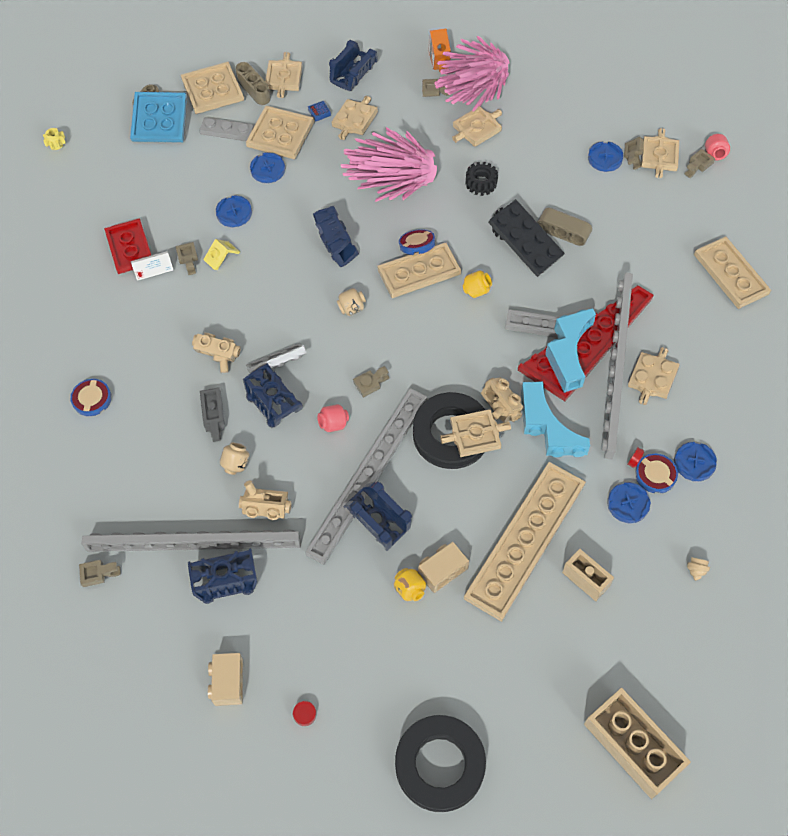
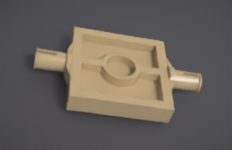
[265,52,302,98]
[332,95,378,140]
[452,106,502,147]
[641,128,679,178]
[628,347,680,405]
[440,409,511,457]

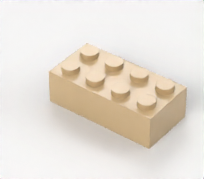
[584,688,691,800]

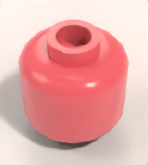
[705,134,730,161]
[317,404,349,432]

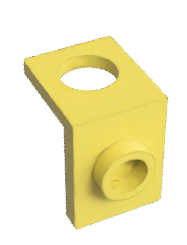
[203,239,240,270]

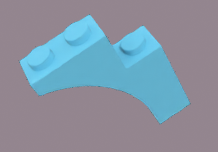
[545,308,596,392]
[521,382,590,457]

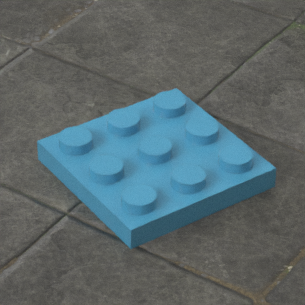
[130,92,187,143]

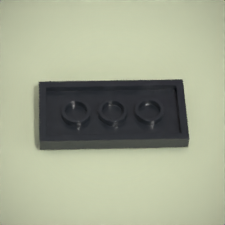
[488,199,565,277]

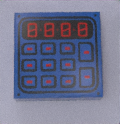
[308,101,331,122]

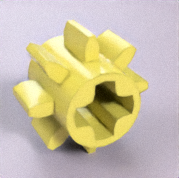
[43,128,66,150]

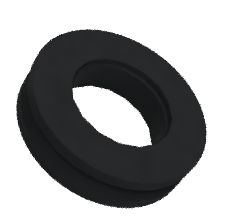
[413,392,485,469]
[395,715,486,812]

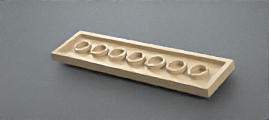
[464,462,586,622]

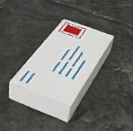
[131,251,173,281]

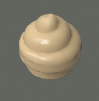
[687,557,710,581]

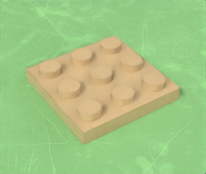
[181,62,244,114]
[246,106,314,159]

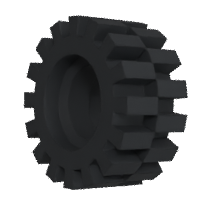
[465,162,498,196]

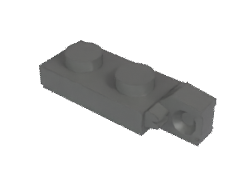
[200,388,225,442]

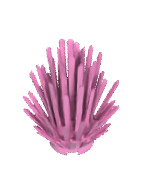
[434,36,510,111]
[341,127,437,202]

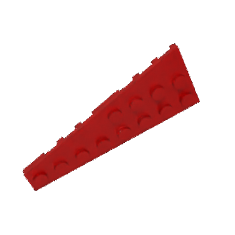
[518,285,654,402]

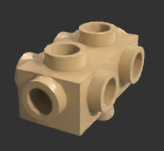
[192,332,241,373]
[481,377,523,423]
[239,480,291,520]

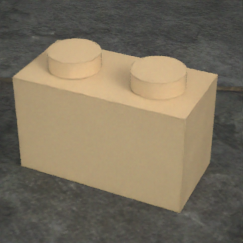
[418,542,469,593]
[562,549,614,601]
[208,653,243,706]

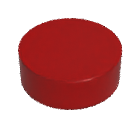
[627,447,644,468]
[293,701,316,726]

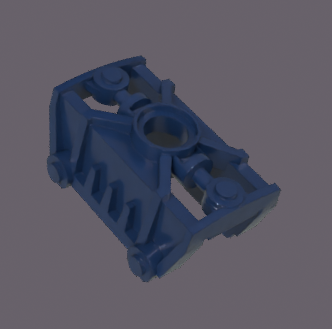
[329,40,378,91]
[313,206,359,267]
[243,363,303,428]
[343,481,412,551]
[188,548,257,604]

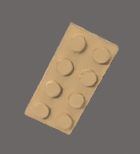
[694,237,771,309]
[377,243,461,298]

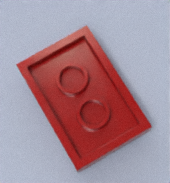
[104,218,152,274]

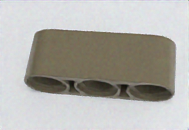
[236,62,270,105]
[537,208,593,246]

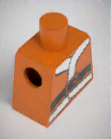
[428,29,451,72]

